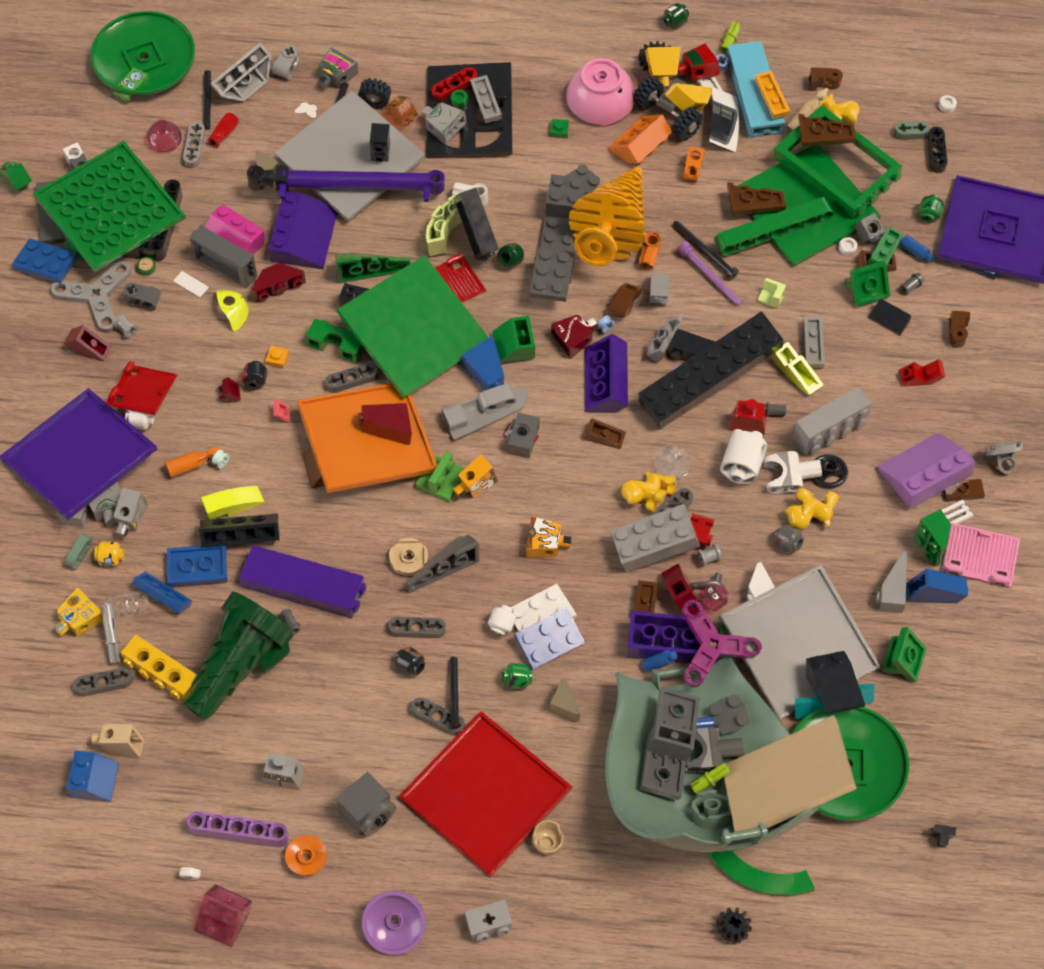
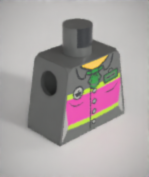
[318,47,358,89]

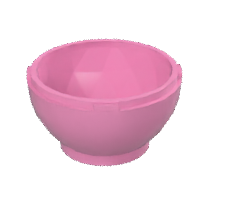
[566,58,635,126]

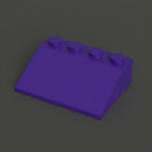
[268,191,338,269]

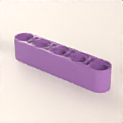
[187,811,289,847]

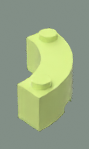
[426,191,464,256]

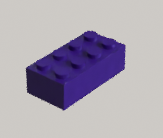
[627,611,711,663]

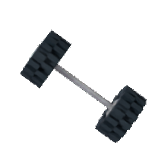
[633,76,704,141]

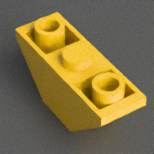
[665,83,712,112]

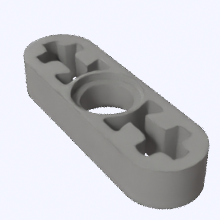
[183,122,205,168]

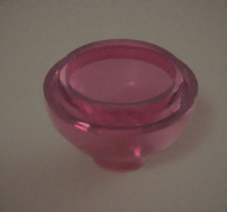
[146,119,182,152]

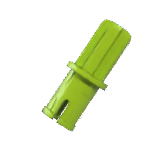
[720,21,740,54]
[690,763,730,794]

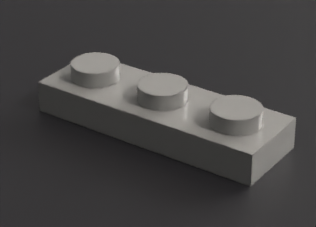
[470,75,502,123]
[803,317,825,368]

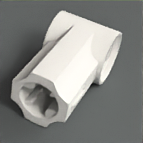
[452,182,489,206]

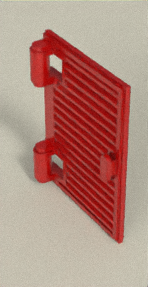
[434,253,487,303]
[106,361,178,415]

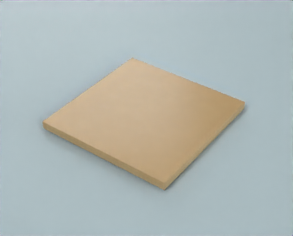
[724,715,857,832]

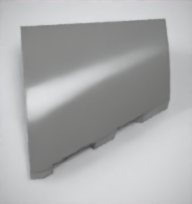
[647,315,682,363]

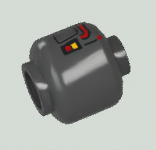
[774,525,804,553]

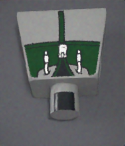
[261,753,304,790]

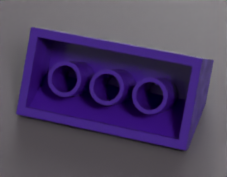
[585,334,628,413]

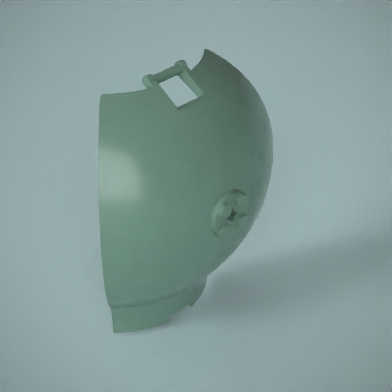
[605,656,821,852]

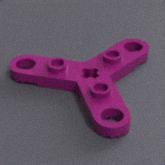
[682,600,762,688]

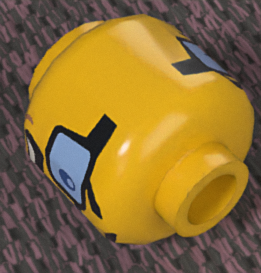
[94,541,124,567]

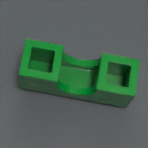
[305,319,365,364]

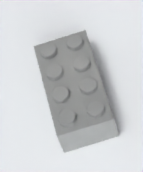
[792,387,872,457]
[611,504,700,572]

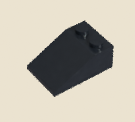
[806,651,865,715]

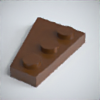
[798,113,856,147]
[727,182,786,215]

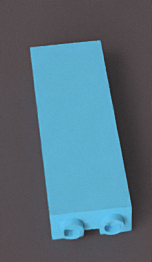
[727,41,785,138]

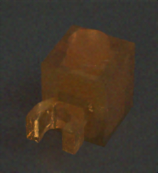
[385,95,418,125]

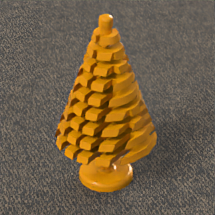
[569,167,645,266]

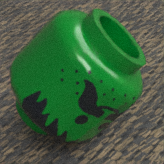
[918,194,944,222]
[502,663,532,690]

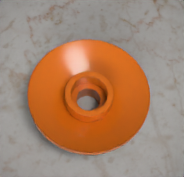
[285,835,327,876]

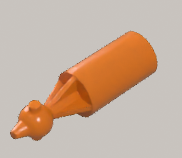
[165,447,222,478]

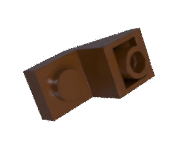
[608,283,642,318]

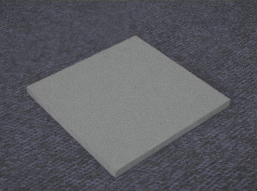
[275,90,425,222]
[719,565,881,720]

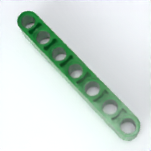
[714,197,834,255]

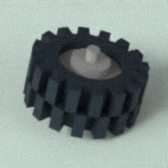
[358,78,391,109]

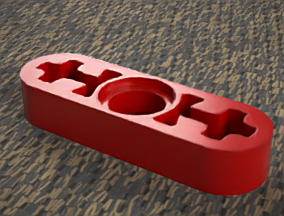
[432,67,477,101]

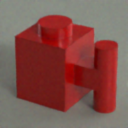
[691,513,715,550]

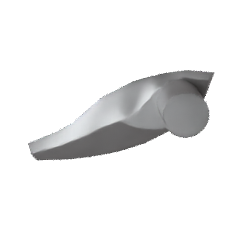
[690,573,724,589]

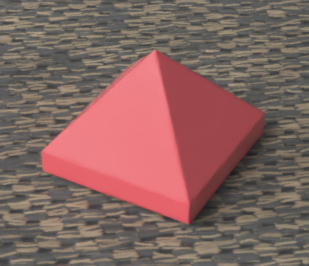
[273,399,290,423]

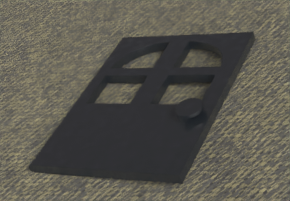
[426,62,513,158]

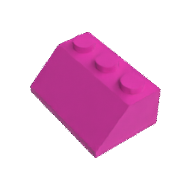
[205,204,265,255]

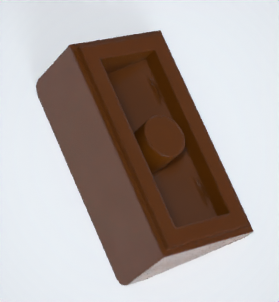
[303,447,324,488]

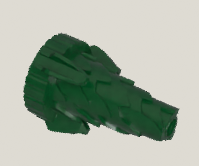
[182,591,294,719]

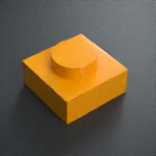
[265,346,289,369]

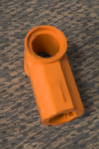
[638,232,661,271]

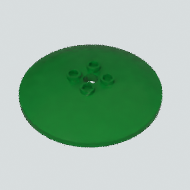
[91,11,195,95]
[792,707,909,821]

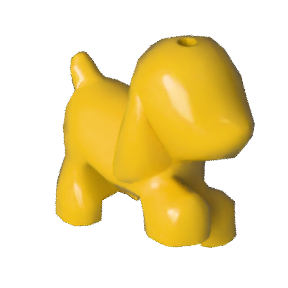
[818,94,860,124]
[621,472,676,512]
[785,488,839,530]

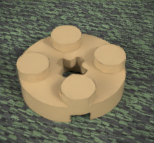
[389,538,428,576]

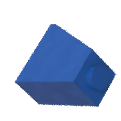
[462,336,504,390]
[906,568,968,604]

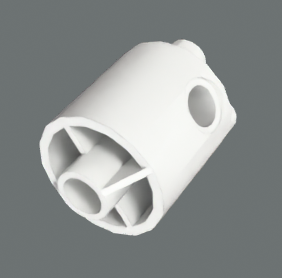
[720,429,767,484]

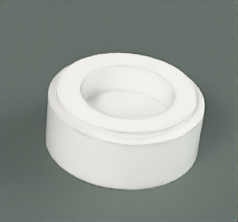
[938,95,957,113]
[839,237,857,256]
[179,867,201,880]

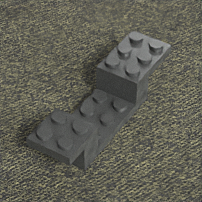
[530,174,587,302]

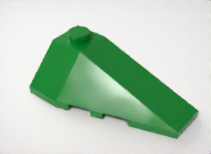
[335,252,410,283]

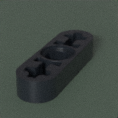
[927,127,948,173]

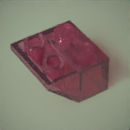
[194,884,252,947]

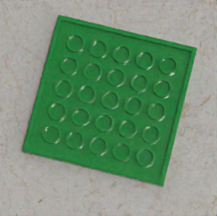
[33,141,186,273]

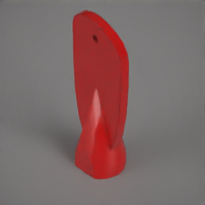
[207,112,239,148]

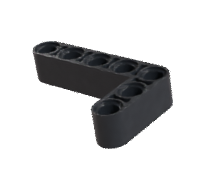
[122,179,182,261]

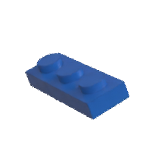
[132,571,192,613]

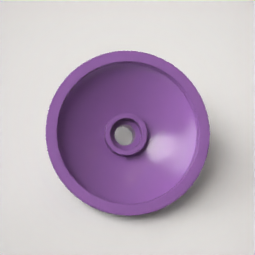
[362,890,426,955]

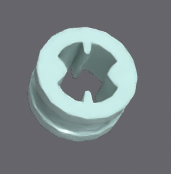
[212,449,230,469]

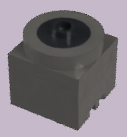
[336,771,396,836]

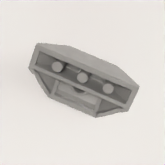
[210,42,272,102]

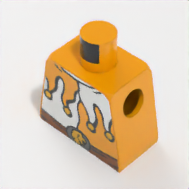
[453,454,498,498]
[526,516,572,558]

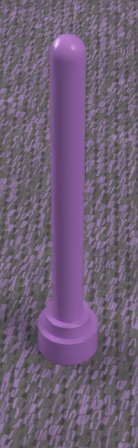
[676,241,741,306]

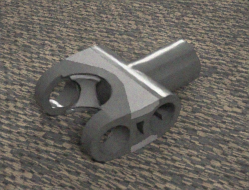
[685,727,744,773]

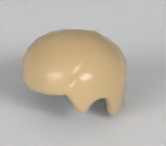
[532,820,564,855]

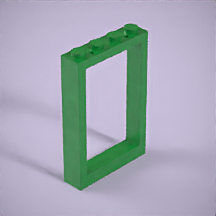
[773,105,902,219]

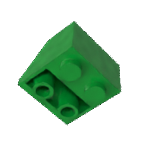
[493,315,535,363]
[915,509,951,567]

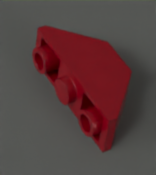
[252,263,306,302]
[662,563,706,615]

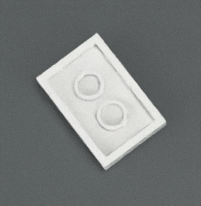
[511,584,577,632]

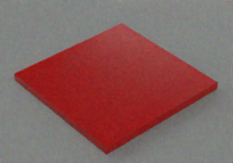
[398,711,573,877]

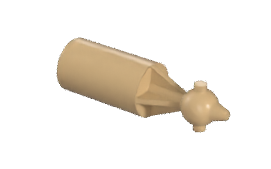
[787,88,828,130]

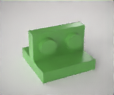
[415,451,465,503]

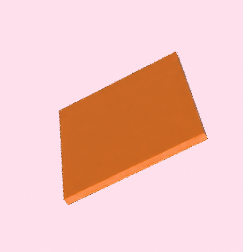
[297,383,437,494]

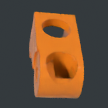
[683,146,705,182]

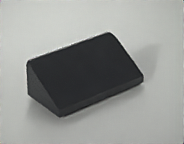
[869,298,912,335]

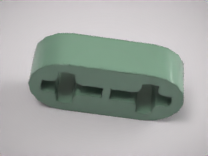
[894,121,929,140]
[65,533,93,569]

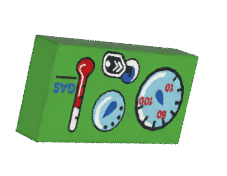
[113,68,148,102]

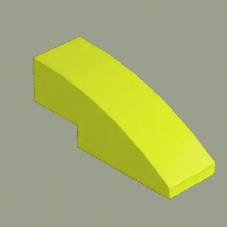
[770,342,823,396]
[201,486,264,519]

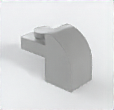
[649,273,670,304]

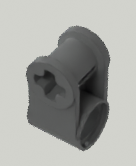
[123,283,161,311]

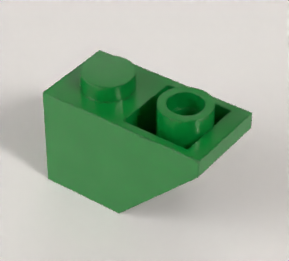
[0,161,32,190]

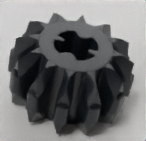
[716,907,752,944]

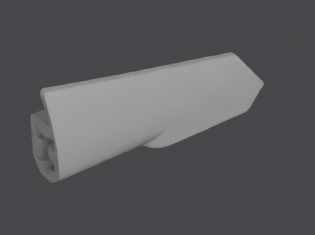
[441,384,528,440]

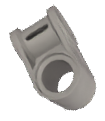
[272,45,299,80]

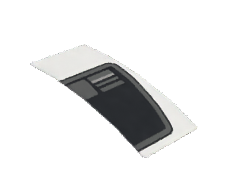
[709,87,739,152]

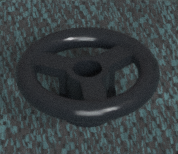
[812,454,848,488]

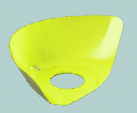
[216,290,249,331]

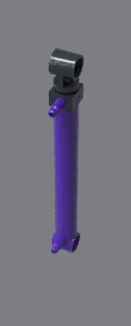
[247,165,445,202]

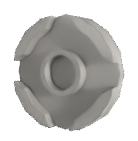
[984,441,1024,474]

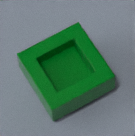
[550,119,569,139]

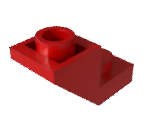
[899,359,945,387]

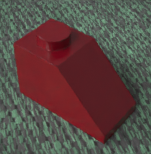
[64,325,111,362]

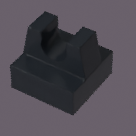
[932,824,956,847]

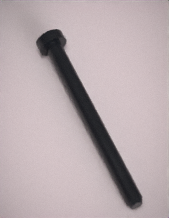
[673,220,739,280]

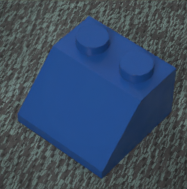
[66,750,119,802]

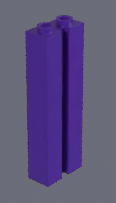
[239,545,367,618]

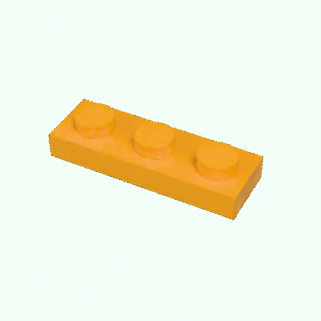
[755,71,790,119]

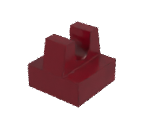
[218,377,241,403]

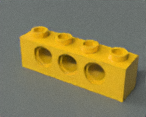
[121,635,197,700]

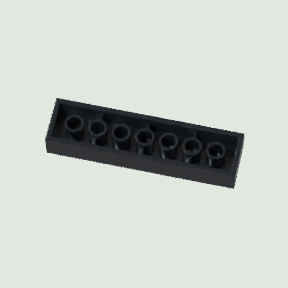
[638,311,784,429]

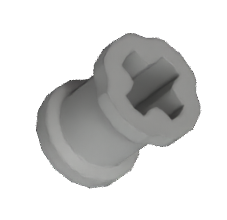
[113,314,138,338]
[697,544,722,566]

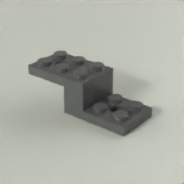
[640,687,700,800]

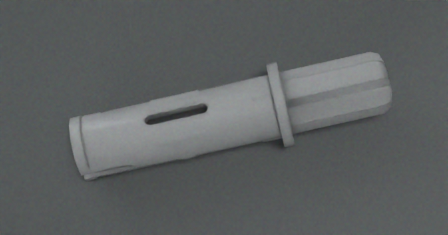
[101,604,121,664]

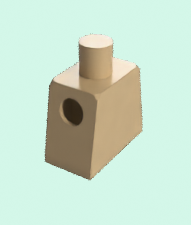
[92,724,144,758]

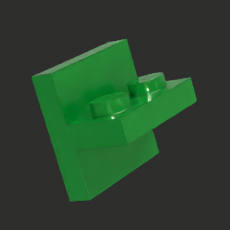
[844,261,891,306]
[882,627,927,682]

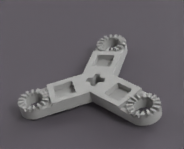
[51,261,131,333]

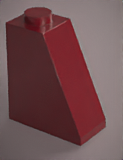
[357,403,412,445]

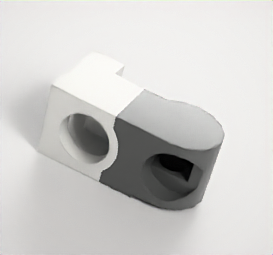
[63,142,87,169]

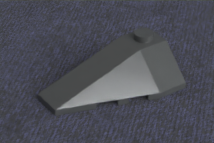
[407,534,479,593]

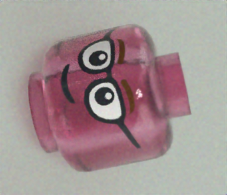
[699,583,729,612]

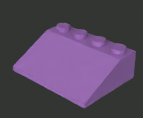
[876,433,975,509]

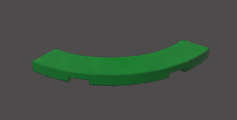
[707,851,815,896]

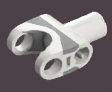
[763,451,822,494]

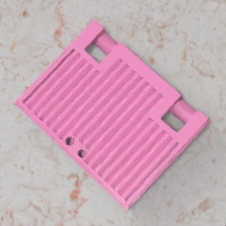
[941,523,1021,587]

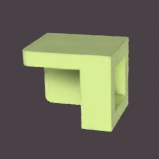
[758,278,786,309]

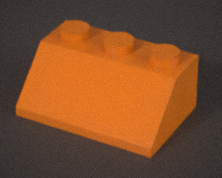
[608,114,673,164]

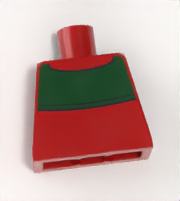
[677,43,720,81]

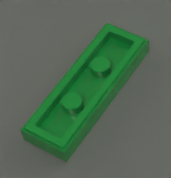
[868,226,903,266]

